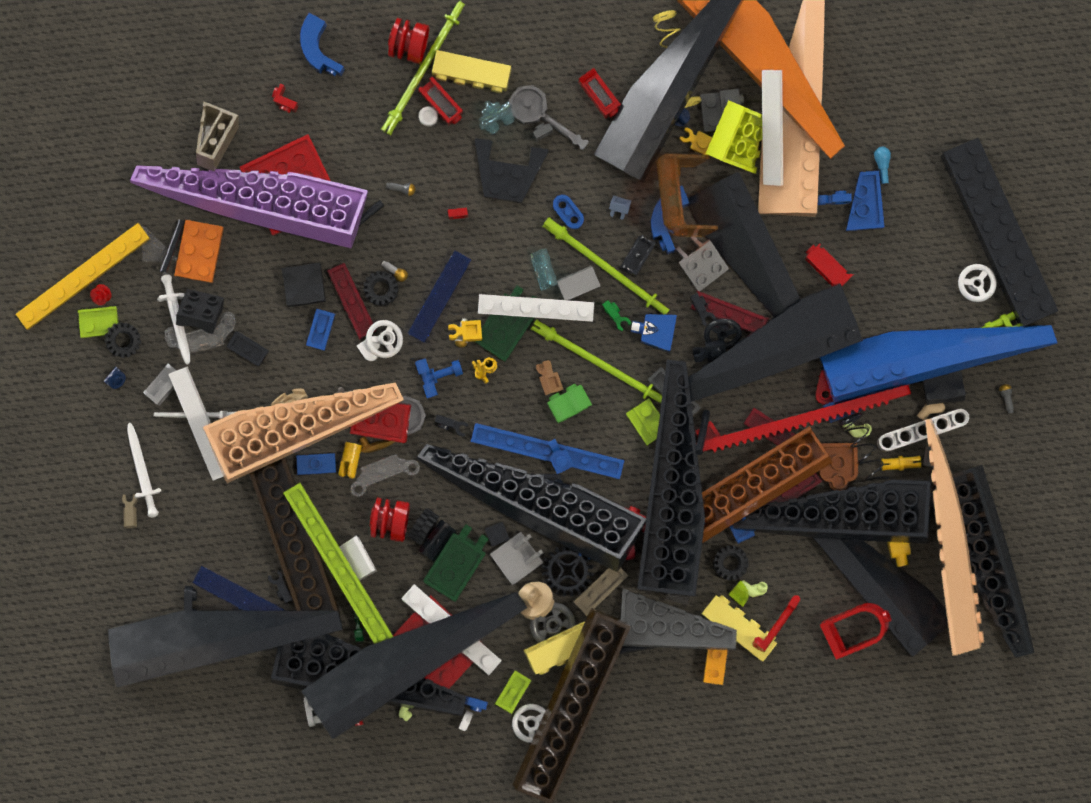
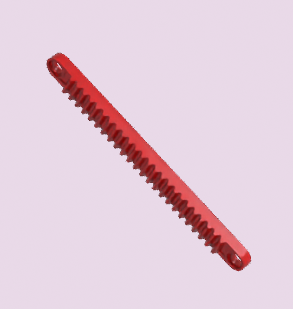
[696,385,911,453]

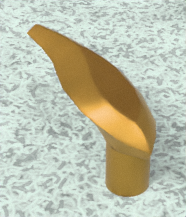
[359,437,395,453]

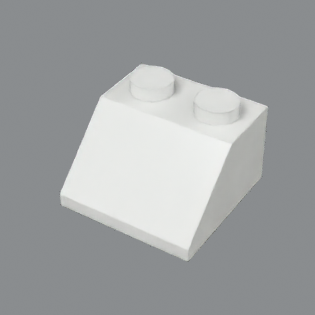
[340,536,377,580]

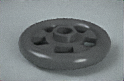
[530,602,576,643]

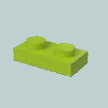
[495,671,531,714]

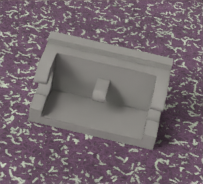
[556,266,600,300]
[143,364,177,406]

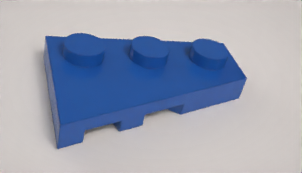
[846,171,884,231]

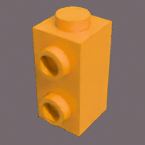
[703,649,728,685]

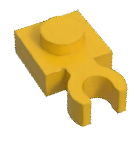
[679,128,712,157]
[448,320,482,342]

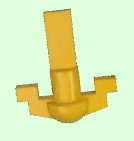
[472,359,489,384]

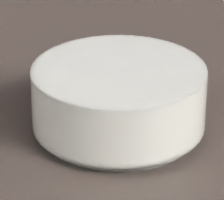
[419,107,438,126]

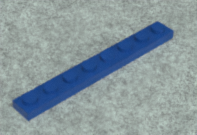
[471,423,624,479]

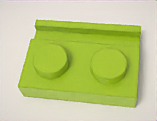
[78,306,118,338]
[626,399,660,445]

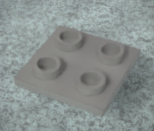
[675,235,729,291]
[490,532,544,585]

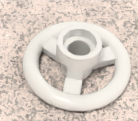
[958,264,996,302]
[366,320,403,358]
[512,704,546,743]

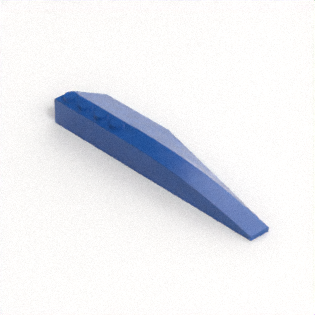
[819,325,1057,405]

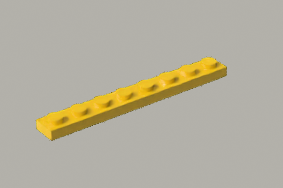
[16,223,150,330]

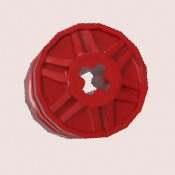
[388,18,430,64]
[370,497,410,542]

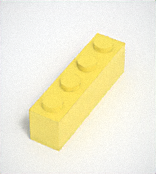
[432,50,511,93]
[701,595,777,662]
[523,621,585,675]

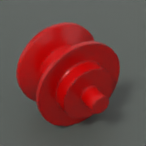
[90,284,112,306]

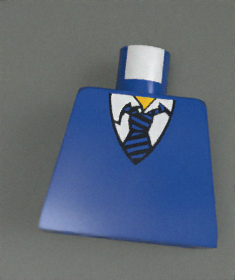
[631,314,677,353]

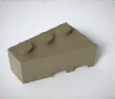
[196,102,239,171]

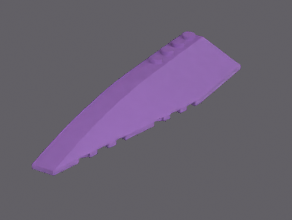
[130,166,368,248]

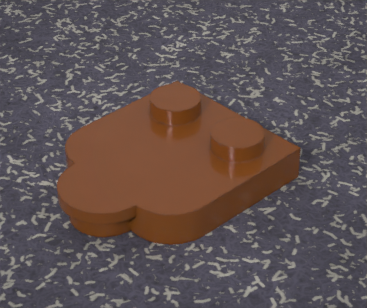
[819,443,858,491]

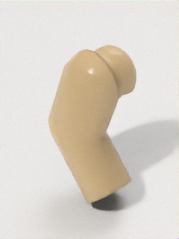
[917,403,945,421]

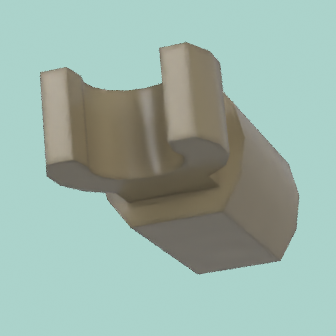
[122,494,138,529]

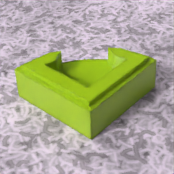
[728,580,749,607]

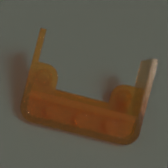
[657,154,718,237]

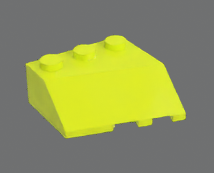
[706,100,763,174]

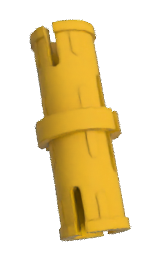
[482,357,497,373]
[881,456,921,471]

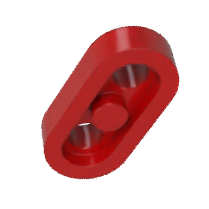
[815,370,833,405]

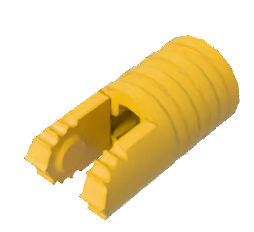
[338,442,362,479]

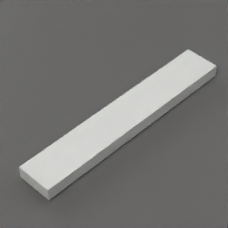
[762,70,783,186]
[168,367,223,480]

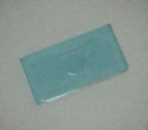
[530,248,557,291]

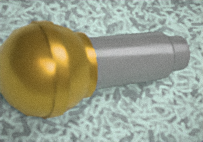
[381,261,408,282]

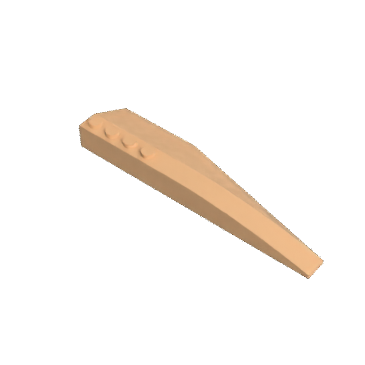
[758,0,825,217]
[926,419,984,655]

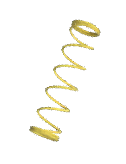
[653,10,701,108]

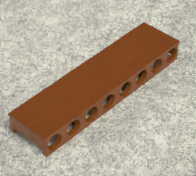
[702,426,833,543]

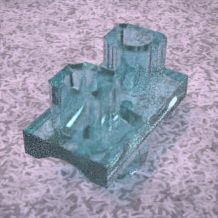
[479,101,514,135]

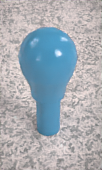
[874,146,891,184]

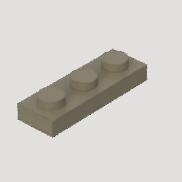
[574,567,628,616]

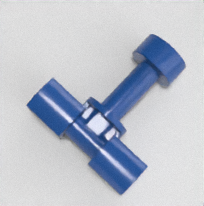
[415,358,463,399]

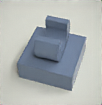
[609,196,631,220]

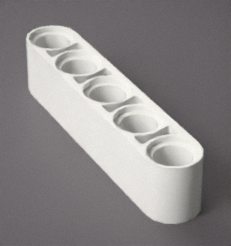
[877,409,969,452]

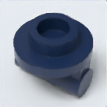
[675,108,690,127]
[104,366,126,389]

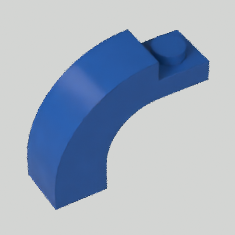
[300,13,345,76]
[651,185,689,254]

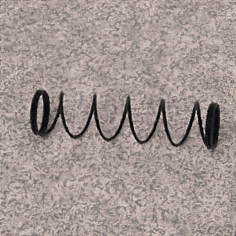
[839,413,891,481]

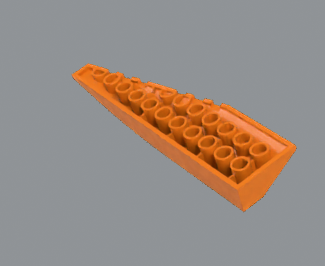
[677,0,845,159]

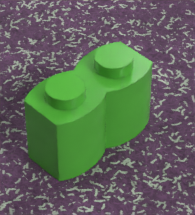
[547,384,592,424]

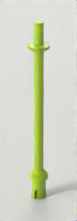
[380,1,465,136]
[542,217,670,315]
[531,319,662,403]

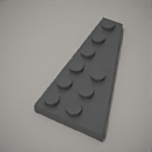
[621,588,737,651]

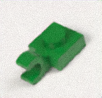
[602,300,631,332]

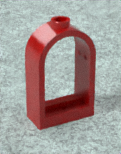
[820,603,891,660]

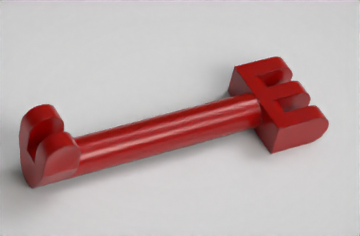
[752,595,800,652]

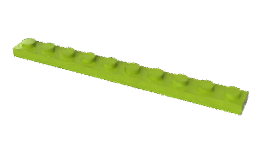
[284,482,394,644]

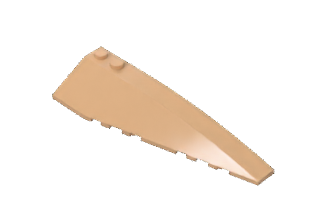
[203,383,404,483]

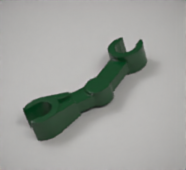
[354,611,364,642]

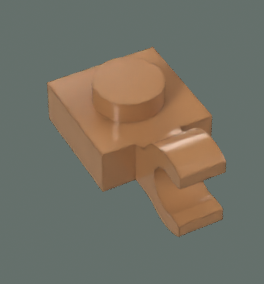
[536,360,564,395]

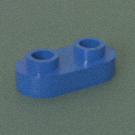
[553,195,584,230]

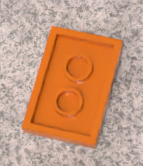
[174,220,224,283]

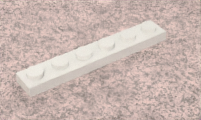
[478,294,594,322]
[402,585,502,675]

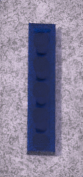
[408,251,472,343]
[193,566,286,611]

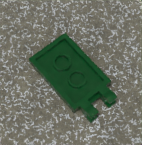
[474,285,536,362]
[423,524,488,602]

